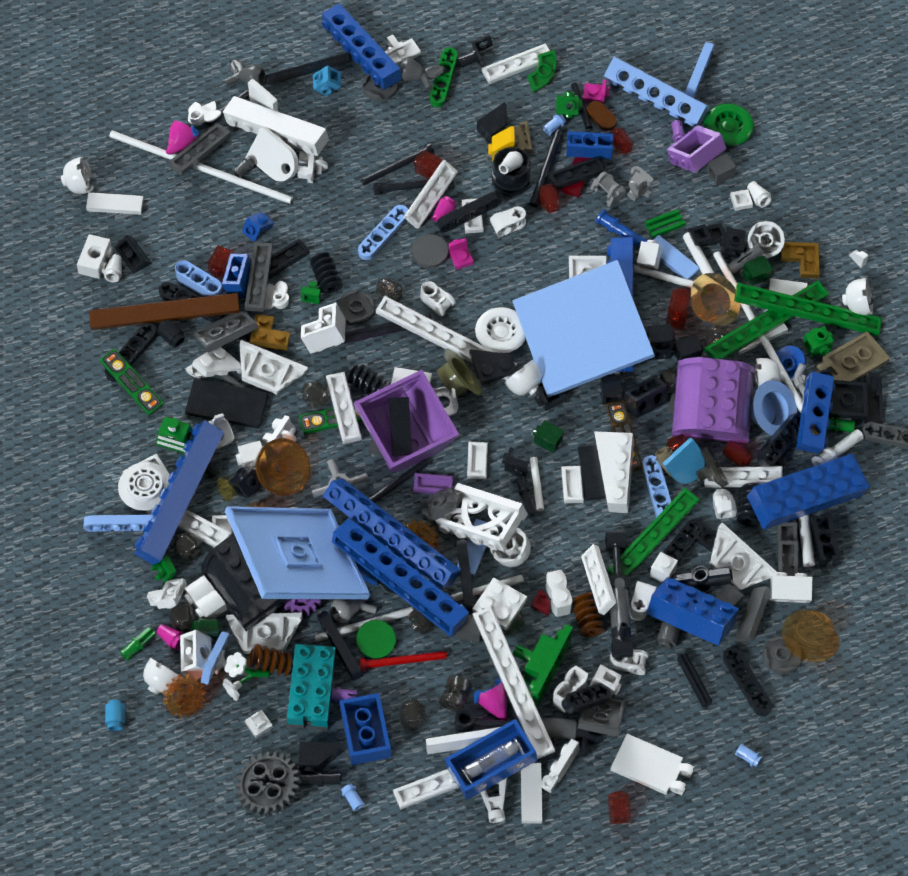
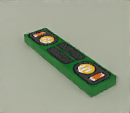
[100,348,164,416]
[299,404,363,435]

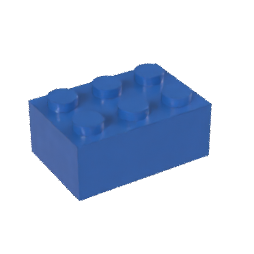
[339,693,391,765]

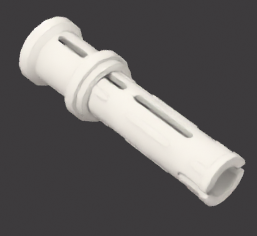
[811,429,864,466]

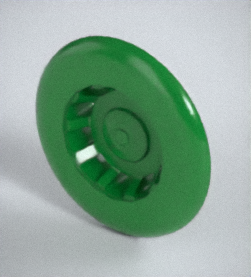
[704,103,754,146]

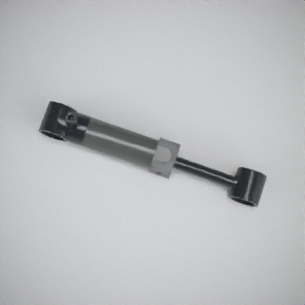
[605,531,633,658]
[455,708,606,756]

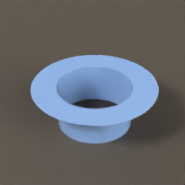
[750,380,797,435]

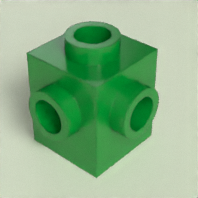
[555,91,582,118]
[802,326,834,358]

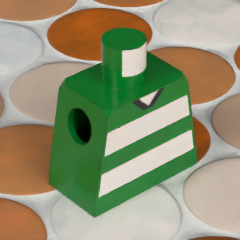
[156,417,193,453]

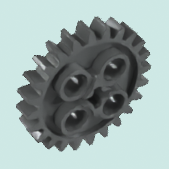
[235,751,302,816]

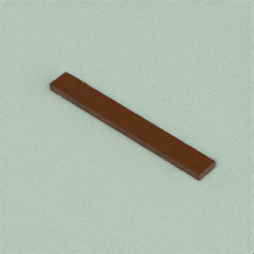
[89,293,240,330]

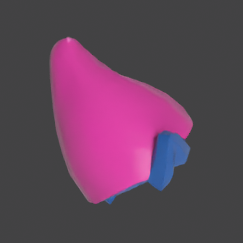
[166,121,200,155]
[474,678,508,720]

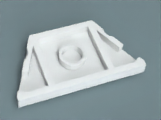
[239,340,308,395]
[709,523,777,590]
[226,613,303,654]

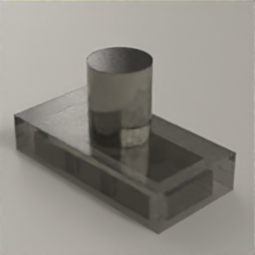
[696,447,729,488]

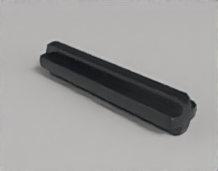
[677,653,712,708]

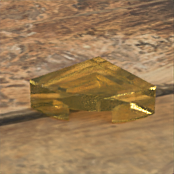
[217,477,235,502]

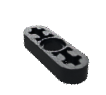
[561,683,611,714]

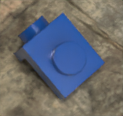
[242,212,274,242]

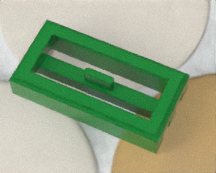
[644,209,686,239]

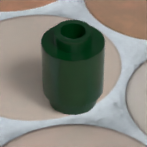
[192,618,222,639]

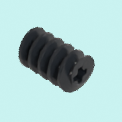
[310,252,343,293]
[347,364,390,395]
[736,483,760,527]

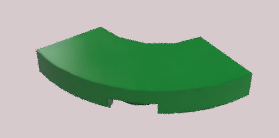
[527,50,557,93]

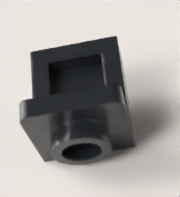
[535,387,566,411]
[502,447,529,477]

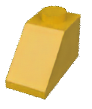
[488,126,515,161]

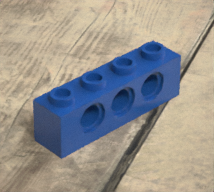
[796,372,835,454]

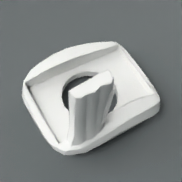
[434,387,458,416]
[209,413,234,449]

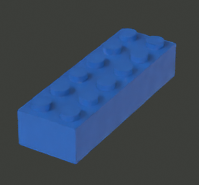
[747,454,870,530]

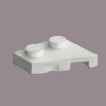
[192,347,241,377]

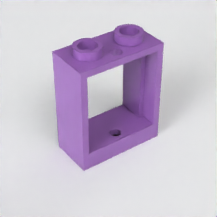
[667,125,726,173]

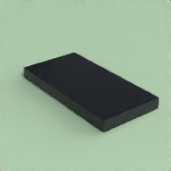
[185,379,268,429]

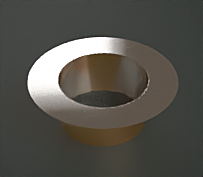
[691,273,740,325]
[782,610,840,662]

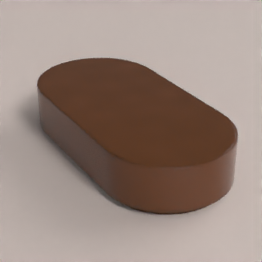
[587,101,617,131]

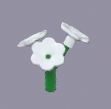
[215,650,269,701]

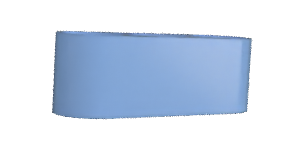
[175,260,223,297]

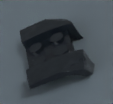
[814,368,883,424]

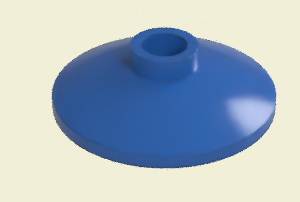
[776,346,806,383]

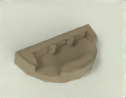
[514,121,533,153]

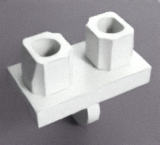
[298,151,328,183]
[262,415,297,454]

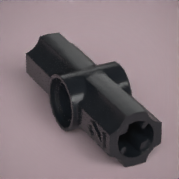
[671,566,733,591]

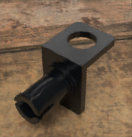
[458,35,493,68]

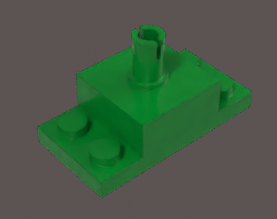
[513,624,573,708]

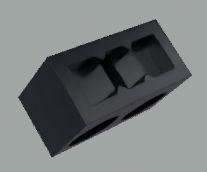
[646,324,676,360]
[624,375,668,418]

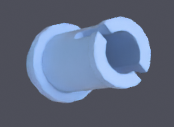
[542,114,566,136]
[735,744,763,767]
[341,784,365,811]

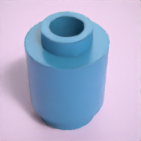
[105,700,126,731]

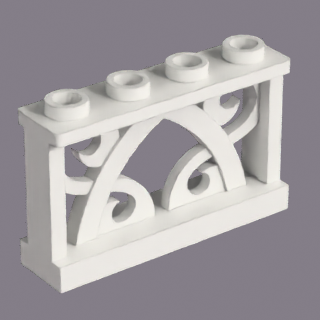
[435,483,528,551]

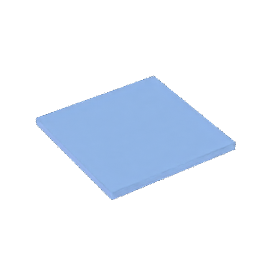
[512,260,655,397]
[225,506,370,599]

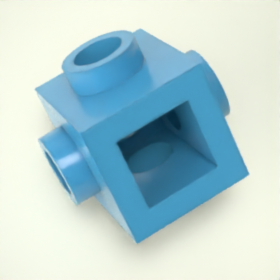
[313,65,341,96]

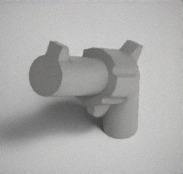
[791,363,806,401]

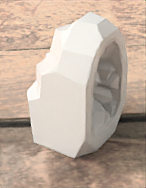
[713,489,737,519]

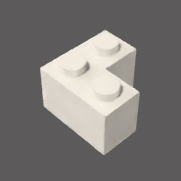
[301,303,346,354]

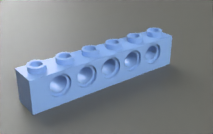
[604,57,710,127]

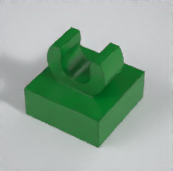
[301,281,321,304]
[151,555,176,583]

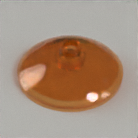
[255,438,310,496]

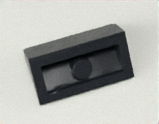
[114,235,152,274]

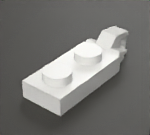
[540,739,580,793]

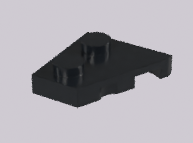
[469,349,517,385]

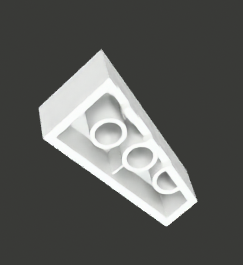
[594,431,634,513]

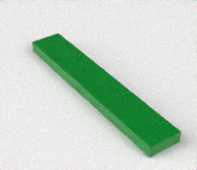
[607,488,700,576]

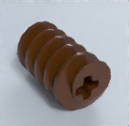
[572,592,605,637]
[247,644,292,677]

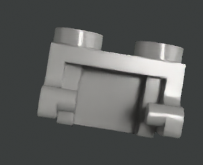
[627,166,654,201]
[590,171,626,207]

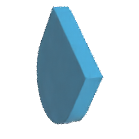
[662,438,705,484]

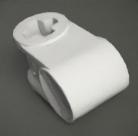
[490,206,526,237]
[420,281,455,317]
[630,581,657,621]
[609,649,649,675]

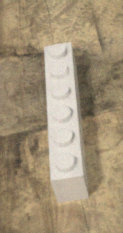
[223,96,329,156]

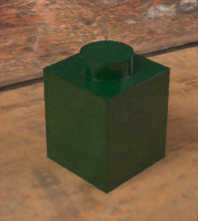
[742,255,773,286]
[533,420,564,454]

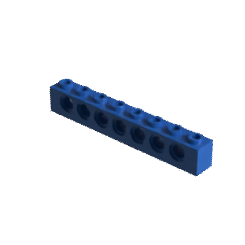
[323,478,461,589]
[332,518,469,637]

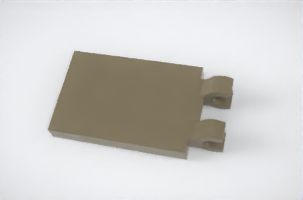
[815,331,890,382]

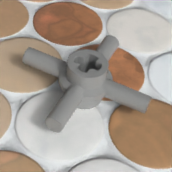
[311,459,369,498]

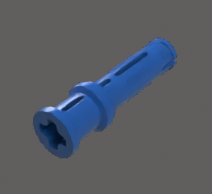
[595,209,647,248]

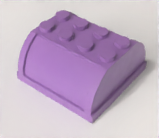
[672,357,755,444]
[354,370,459,472]

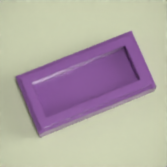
[413,473,453,494]

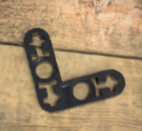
[663,519,717,564]

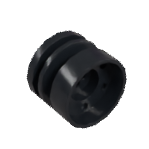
[492,147,531,196]

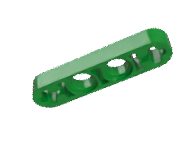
[430,47,458,108]

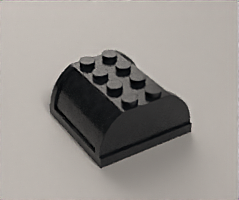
[201,534,291,631]

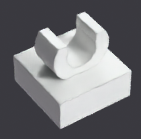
[245,710,273,738]

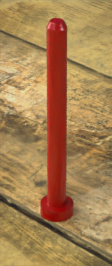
[359,651,447,672]

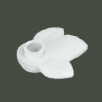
[188,101,221,126]
[264,281,289,310]

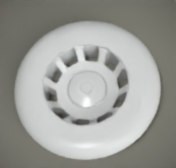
[475,307,526,353]
[118,462,170,511]

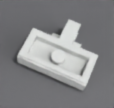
[385,35,421,66]
[147,578,187,609]

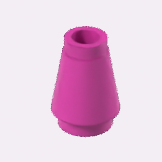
[432,196,457,222]
[157,624,184,650]

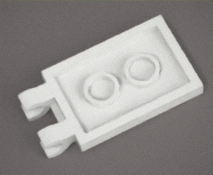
[610,734,694,796]

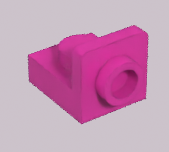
[583,79,609,103]
[448,238,474,270]

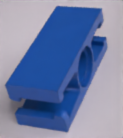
[566,131,613,159]

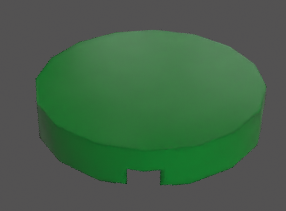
[356,620,396,659]

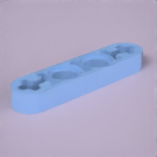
[685,42,715,98]
[358,205,408,260]
[642,455,671,518]
[83,515,153,532]

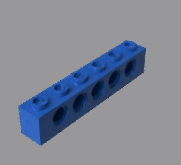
[322,3,401,90]

